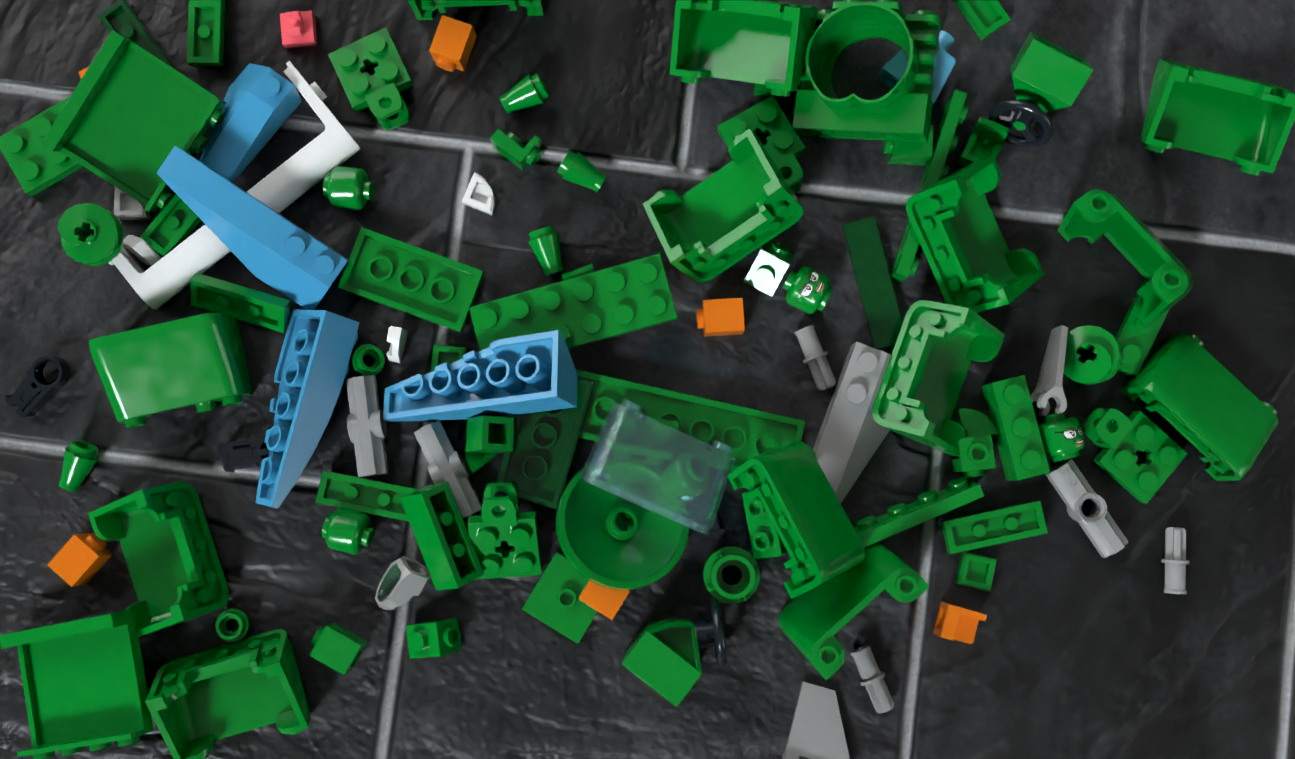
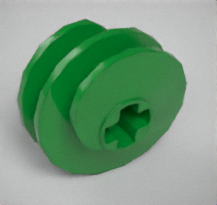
[57,203,124,266]
[1064,325,1122,385]

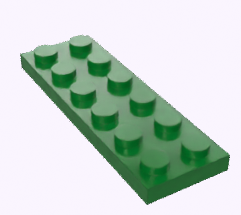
[469,253,678,351]

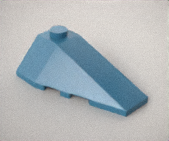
[199,63,302,183]

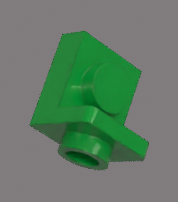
[490,129,543,171]

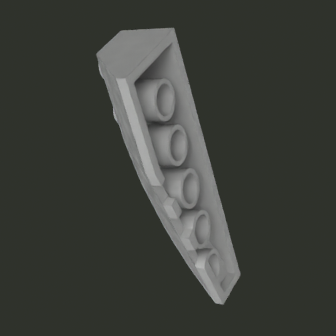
[813,342,891,504]

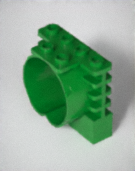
[792,0,942,142]

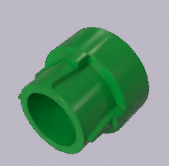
[702,546,760,604]

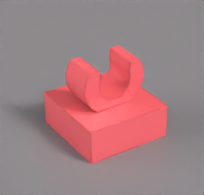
[280,10,317,49]

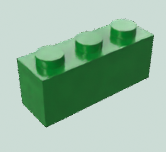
[982,375,1050,481]
[400,481,484,591]

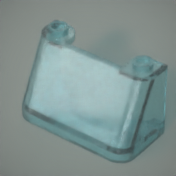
[580,399,736,536]

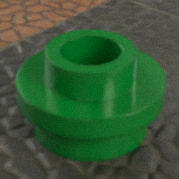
[352,344,385,376]
[215,608,250,642]

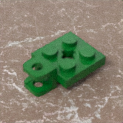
[328,27,414,131]
[717,96,806,193]
[1081,407,1188,504]
[467,482,542,580]

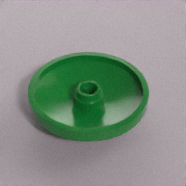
[556,457,689,590]

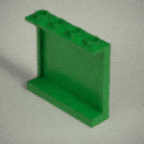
[41,30,226,211]
[0,609,154,759]

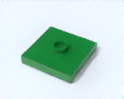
[522,552,598,644]

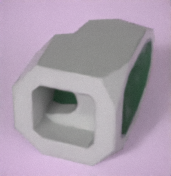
[375,556,431,610]

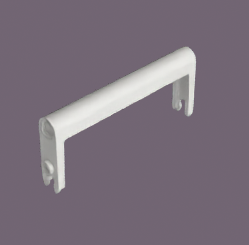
[91,61,361,310]

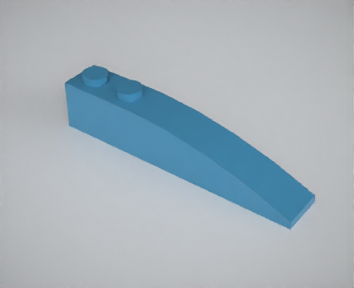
[157,145,349,310]
[255,309,360,509]
[383,330,577,422]

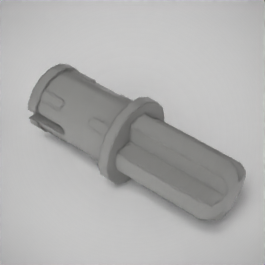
[794,325,836,391]
[1161,527,1189,594]
[850,645,894,713]

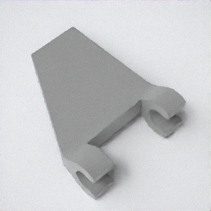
[1030,325,1068,417]
[782,681,850,759]

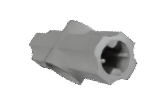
[346,375,388,477]
[414,420,482,519]
[1045,458,1129,558]

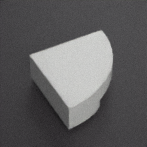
[462,172,495,216]
[114,187,150,220]
[123,235,161,267]
[387,326,408,363]

